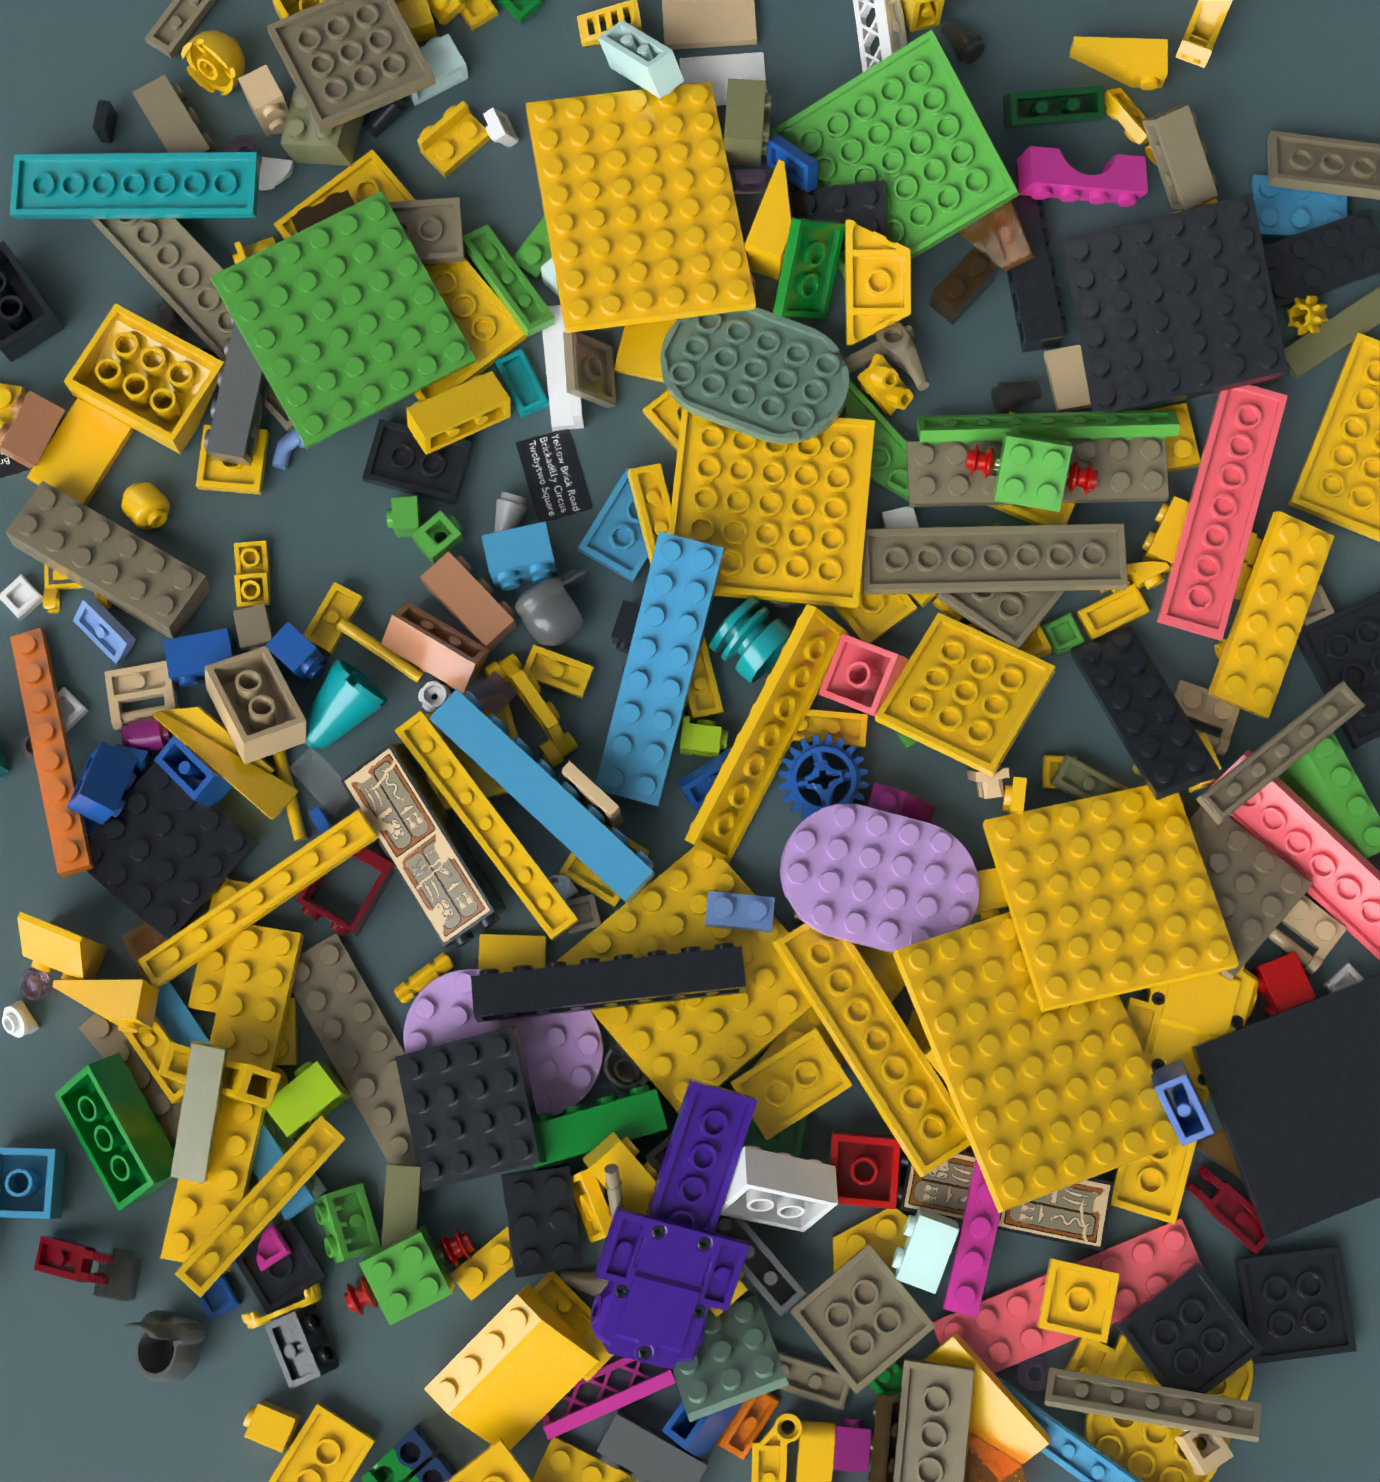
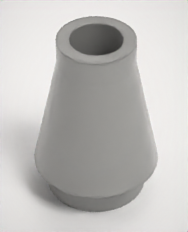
[494,492,527,533]

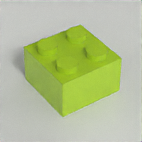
[264,1061,351,1138]

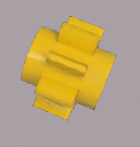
[1286,296,1329,335]

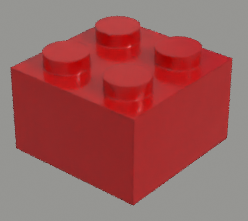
[830,1130,902,1209]

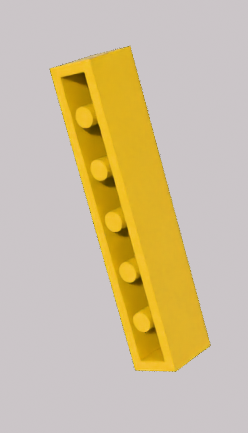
[582,1132,748,1317]

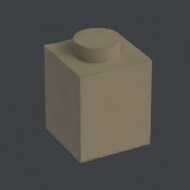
[233,604,275,653]

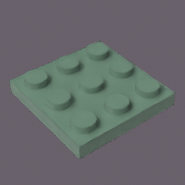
[673,1295,789,1422]

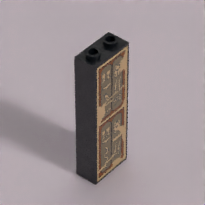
[340,743,507,948]
[897,1149,1114,1251]

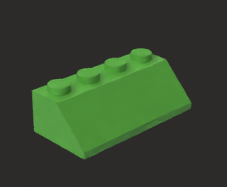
[1278,732,1380,859]

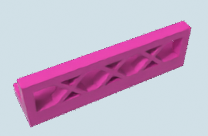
[542,1357,676,1440]

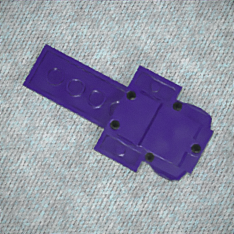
[590,1079,758,1370]

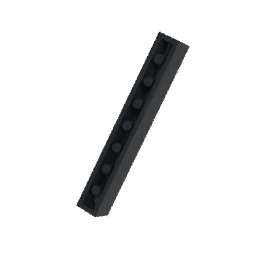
[471,943,746,1023]

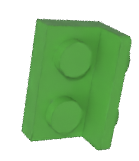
[314,1183,381,1264]

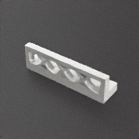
[853,0,907,72]
[542,305,584,431]

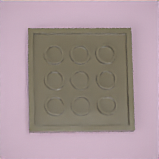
[267,0,436,133]
[1188,806,1313,981]

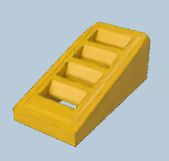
[577,0,642,47]

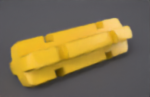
[394,953,454,1003]

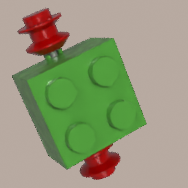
[965,431,1098,512]
[344,1225,475,1326]

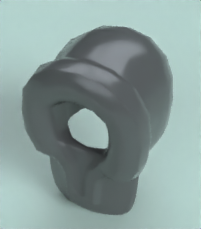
[515,568,589,646]
[126,1310,208,1383]

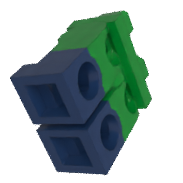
[361,1424,458,1482]

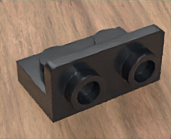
[264,1304,339,1389]

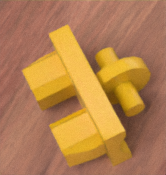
[857,353,914,416]

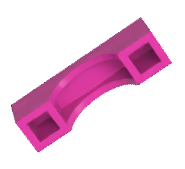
[1017,146,1148,207]

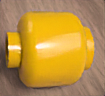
[121,482,170,530]

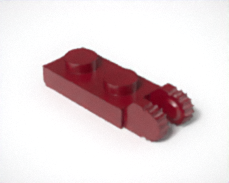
[1185,1165,1268,1255]
[34,1236,115,1285]

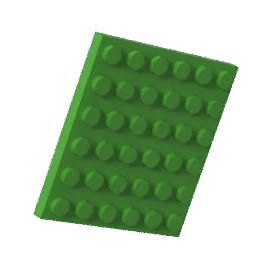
[770,29,1020,279]
[210,191,476,450]

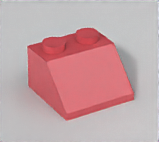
[819,633,909,717]

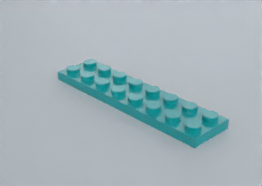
[10,152,261,219]

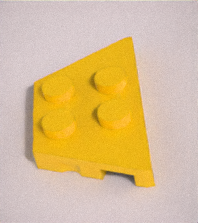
[845,220,911,346]
[832,1208,953,1277]

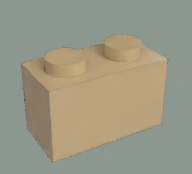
[238,65,289,137]

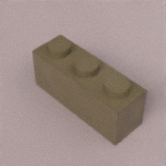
[132,74,216,153]
[1142,105,1218,211]

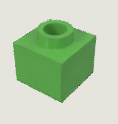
[386,496,422,538]

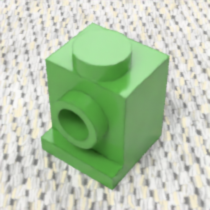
[411,510,464,565]

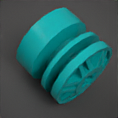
[709,596,793,684]

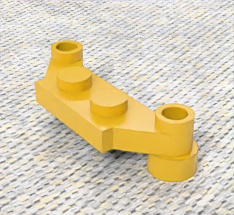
[484,653,578,768]
[751,1412,802,1482]

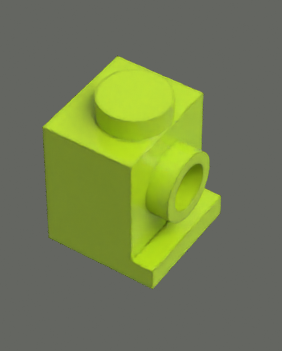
[680,716,728,758]

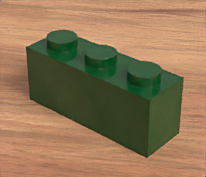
[1003,86,1105,129]

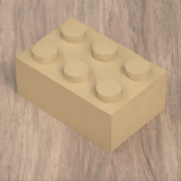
[205,646,306,764]

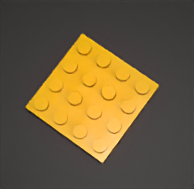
[875,612,1056,778]

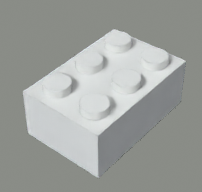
[720,1146,838,1232]

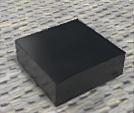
[93,100,118,144]

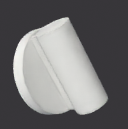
[548,875,578,901]
[2,1000,39,1038]

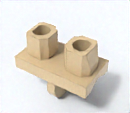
[967,766,1010,799]

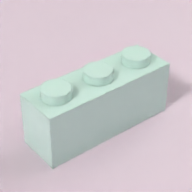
[598,20,684,99]

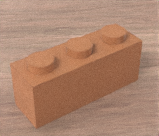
[420,551,517,652]
[381,601,490,694]

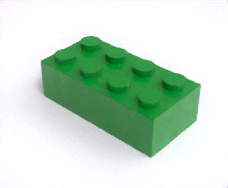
[54,1053,174,1212]
[534,1085,669,1168]

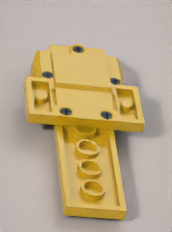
[1111,965,1258,1225]

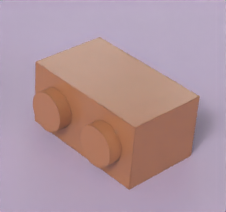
[0,391,65,468]

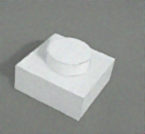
[483,107,519,148]

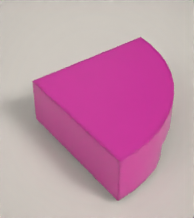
[256,1223,292,1271]

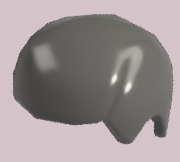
[604,1044,650,1091]

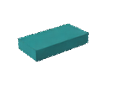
[494,348,550,419]

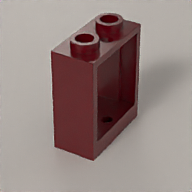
[295,848,396,937]

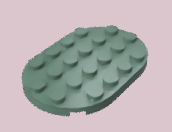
[661,307,849,444]

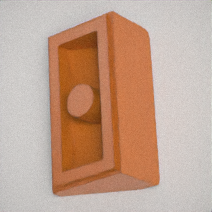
[716,1392,781,1460]

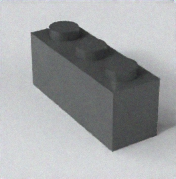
[596,1409,709,1482]

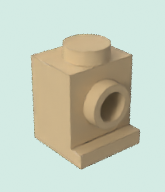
[1175,1429,1234,1475]

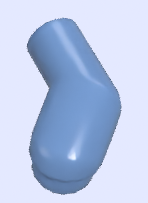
[272,428,305,470]

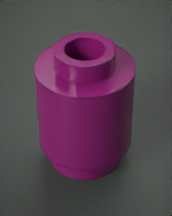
[121,717,172,751]

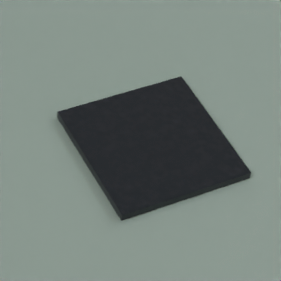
[1191,975,1380,1242]

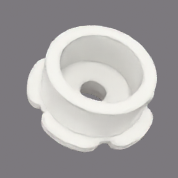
[418,681,451,712]

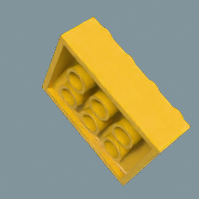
[64,303,225,455]
[424,1284,600,1450]

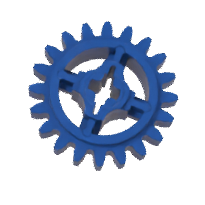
[778,734,869,820]

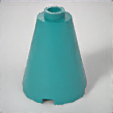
[305,659,388,750]

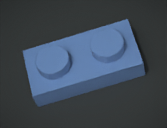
[73,595,136,665]
[705,891,775,933]

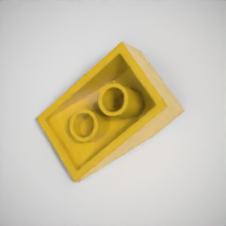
[745,159,791,281]
[17,911,109,980]

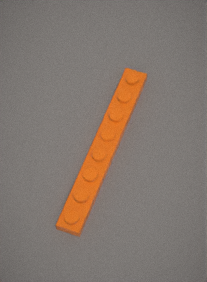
[10,627,94,878]

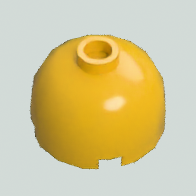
[181,30,246,95]

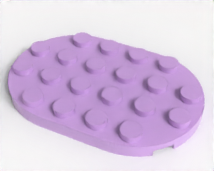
[780,804,979,953]
[403,969,603,1116]

